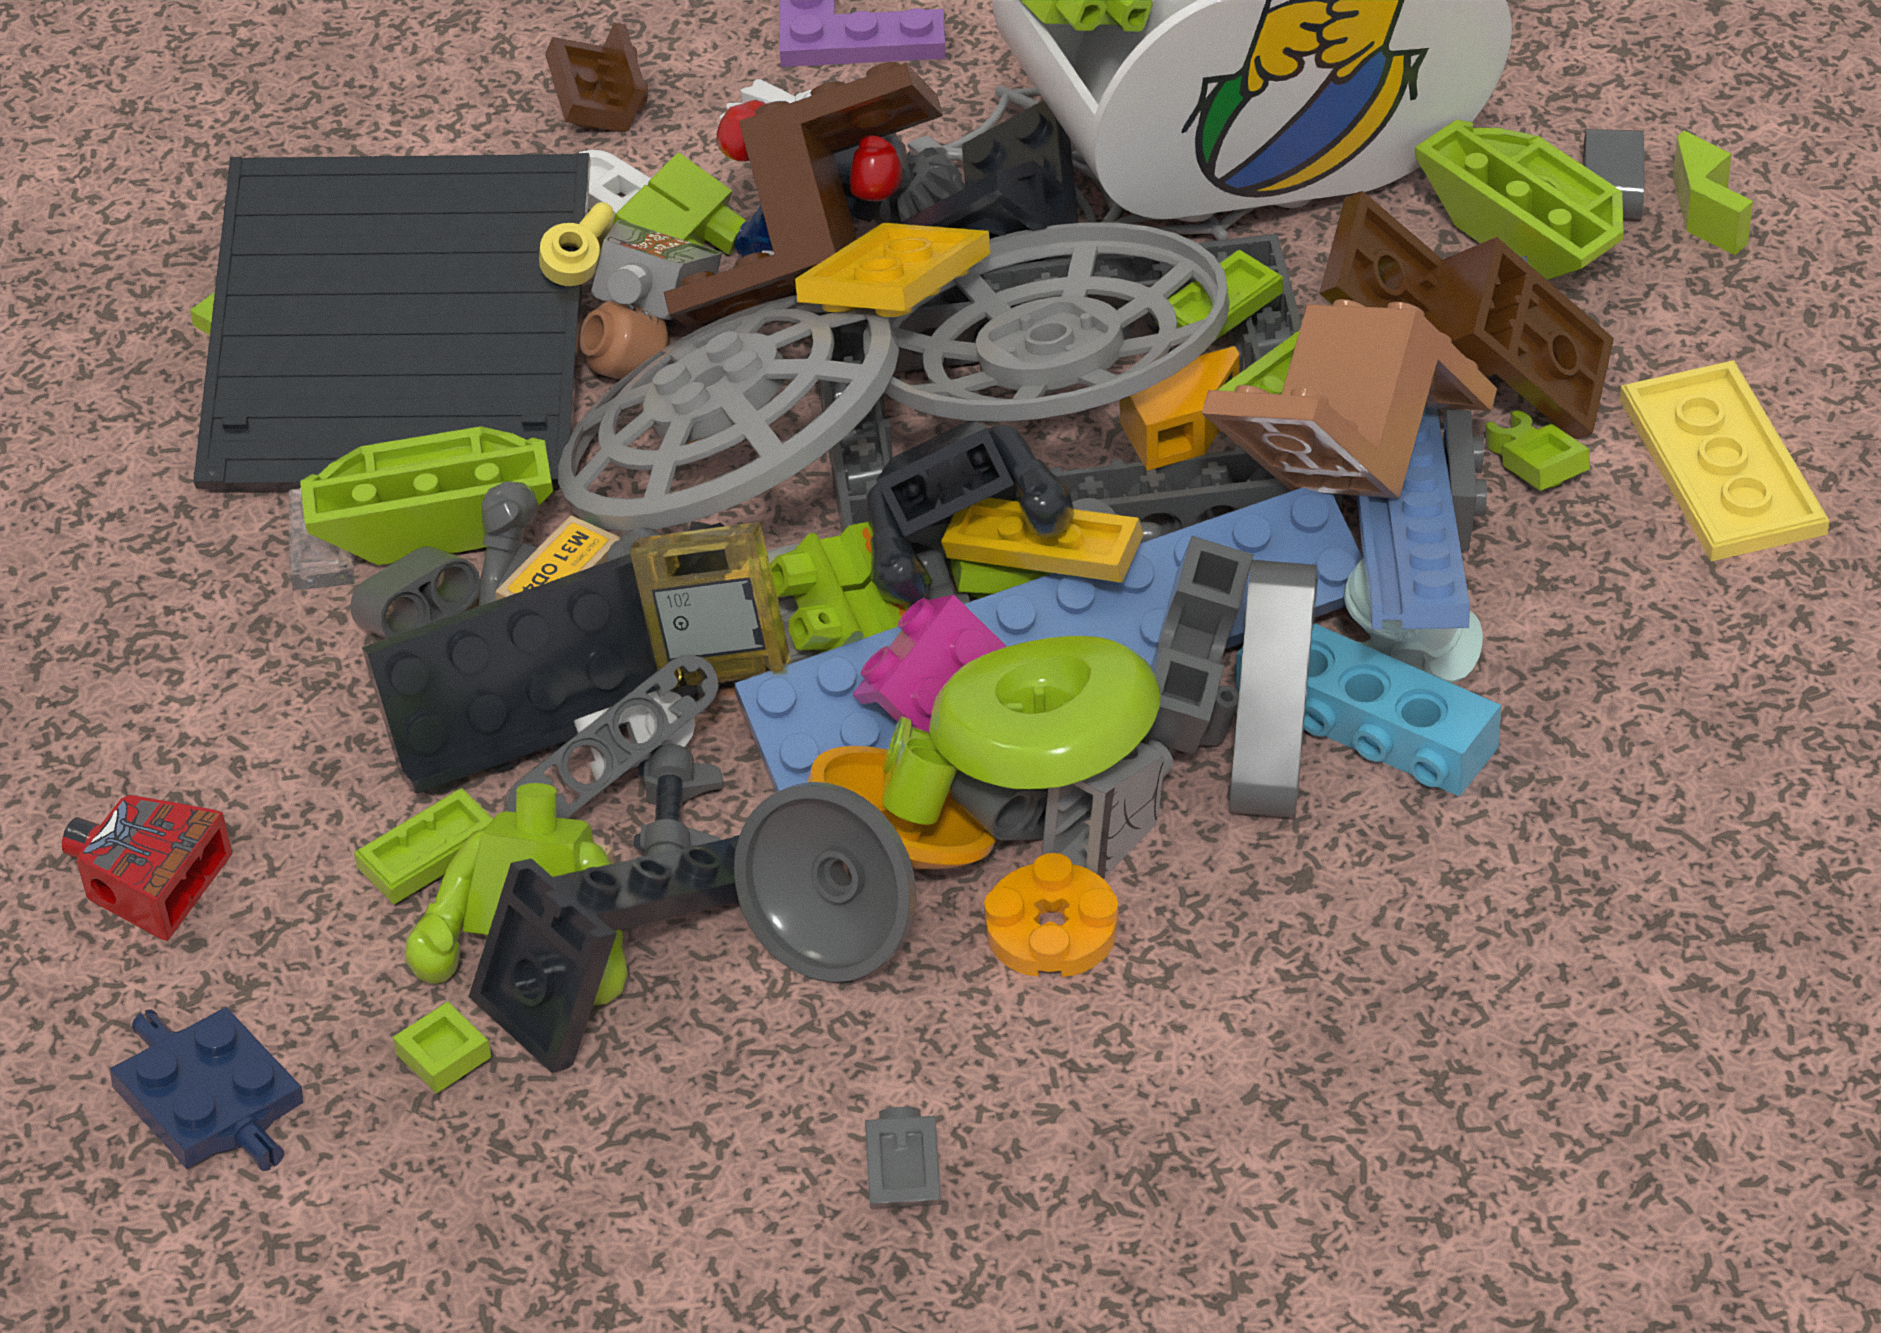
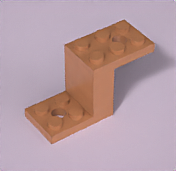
[1202,299,1497,499]

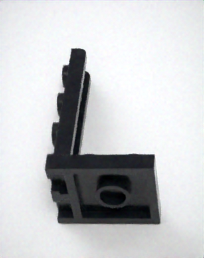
[468,835,740,1073]

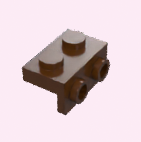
[545,22,648,132]

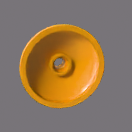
[807,746,997,869]

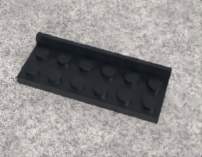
[362,522,768,794]

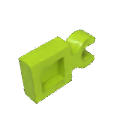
[1485,410,1590,491]

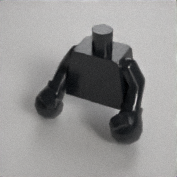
[866,421,1074,606]

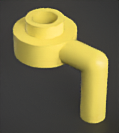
[539,202,614,286]

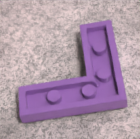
[780,0,946,67]

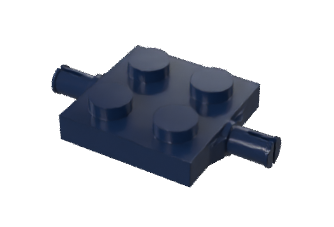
[110,1007,303,1171]

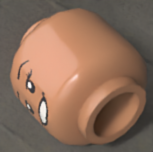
[579,300,670,380]

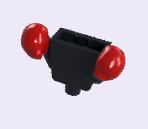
[716,100,910,222]

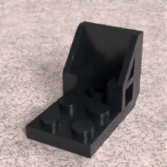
[901,100,1079,264]

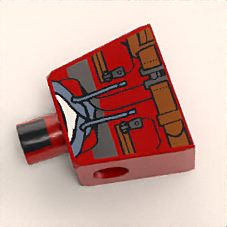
[62,795,233,941]

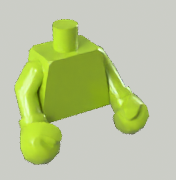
[405,783,628,1006]

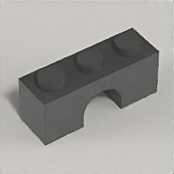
[1143,536,1254,755]

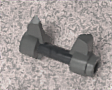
[634,744,724,856]

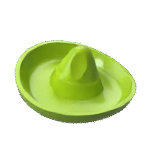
[929,636,1161,789]

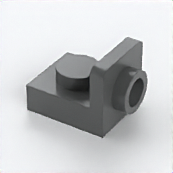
[865,1107,941,1209]

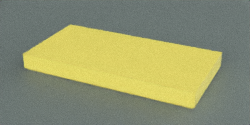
[1620,360,1829,561]

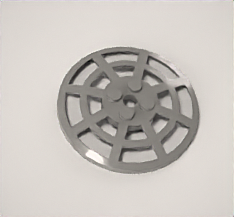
[863,222,1230,422]
[558,295,899,531]

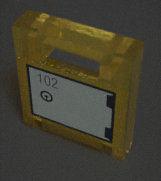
[629,522,791,688]

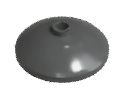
[734,782,916,982]

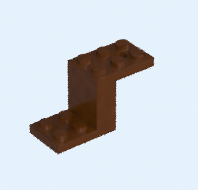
[663,62,943,331]

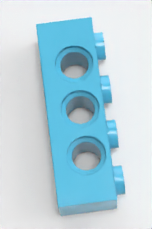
[1236,623,1501,797]

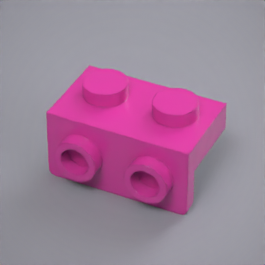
[853,594,1007,732]

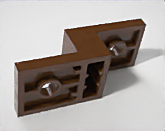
[1319,191,1614,439]

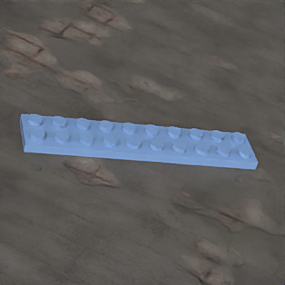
[735,488,1363,793]

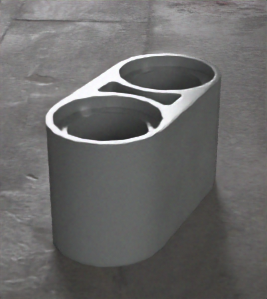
[1583,129,1645,219]
[350,546,480,639]
[950,770,1048,840]

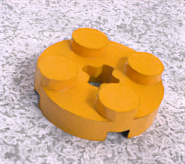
[984,852,1119,977]

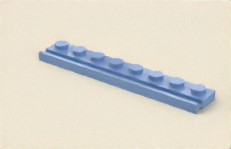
[1356,407,1470,630]

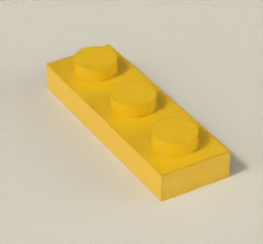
[941,498,1144,583]

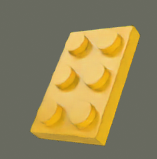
[795,223,991,317]

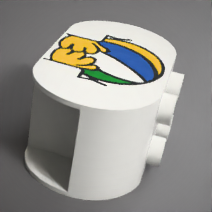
[992,0,1512,222]

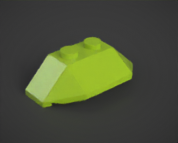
[1415,119,1624,280]
[300,426,553,566]

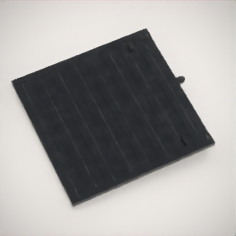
[193,153,591,493]

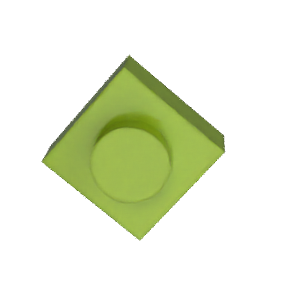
[393,1001,491,1094]

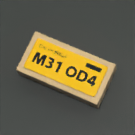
[495,515,621,600]

